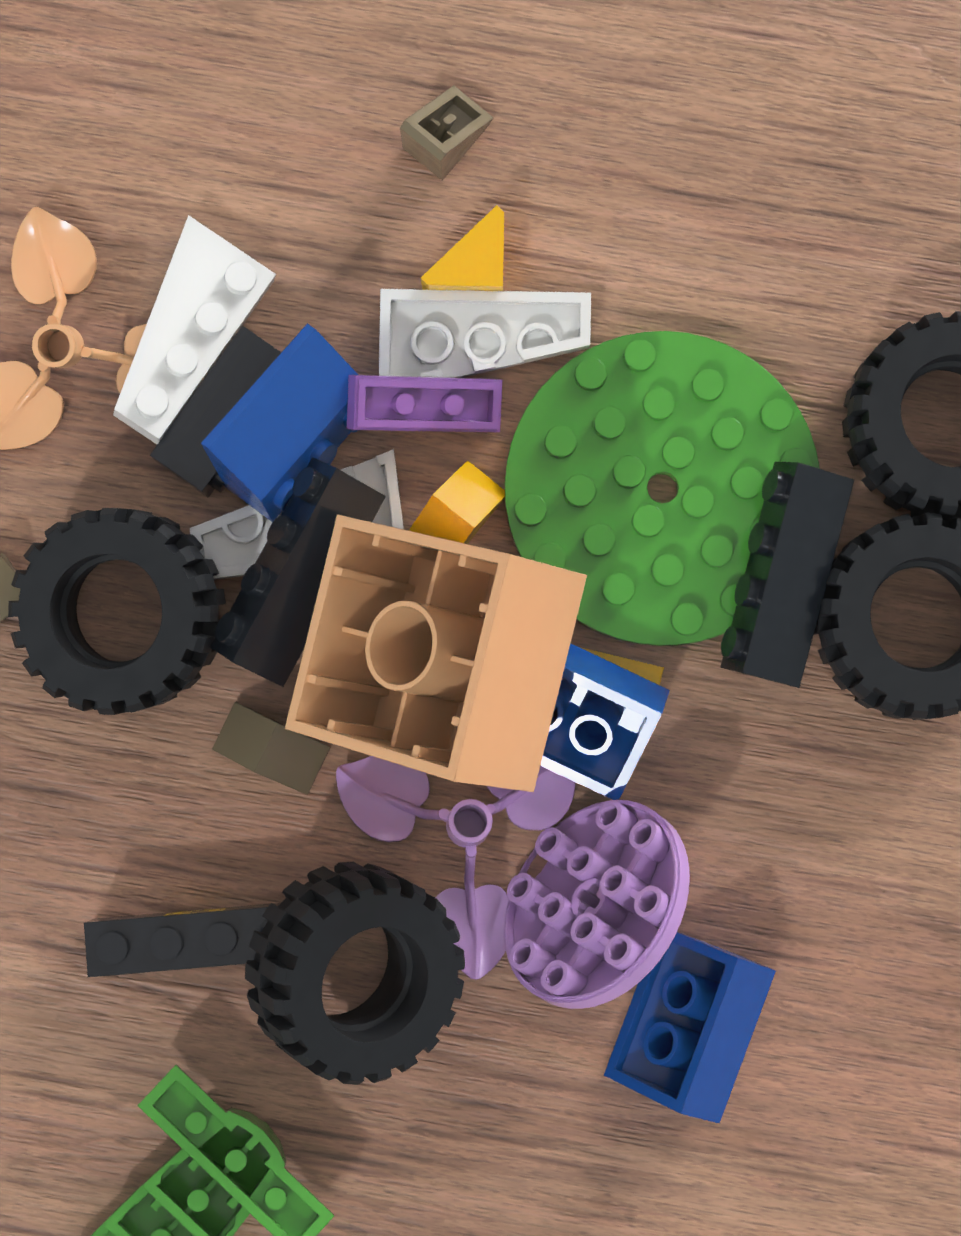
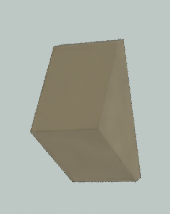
[400,85,493,181]
[212,702,331,795]

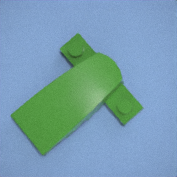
[91,1064,334,1236]

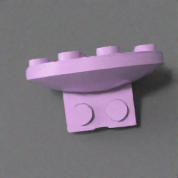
[504,800,690,1009]

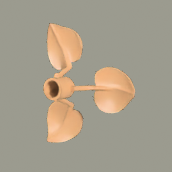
[0,207,147,450]

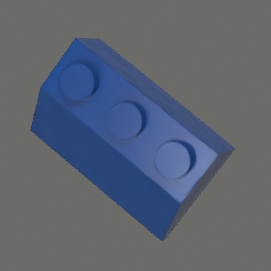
[201,323,359,522]
[541,643,670,800]
[604,932,776,1124]

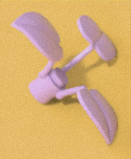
[336,756,576,980]

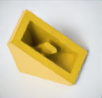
[421,205,504,291]
[408,460,505,544]

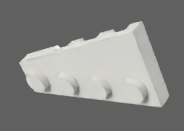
[113,215,276,444]

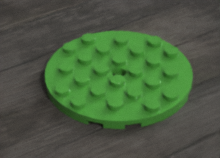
[505,331,820,647]

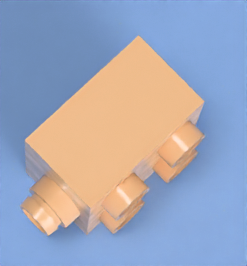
[285,514,587,792]

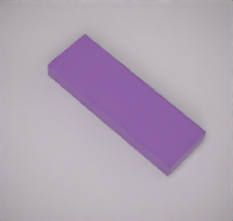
[347,375,502,432]

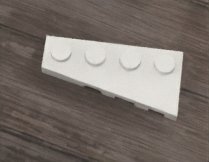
[379,289,591,378]
[190,449,404,580]

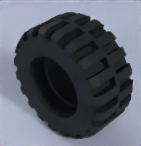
[842,311,961,521]
[8,508,226,715]
[814,512,961,720]
[245,862,465,1085]

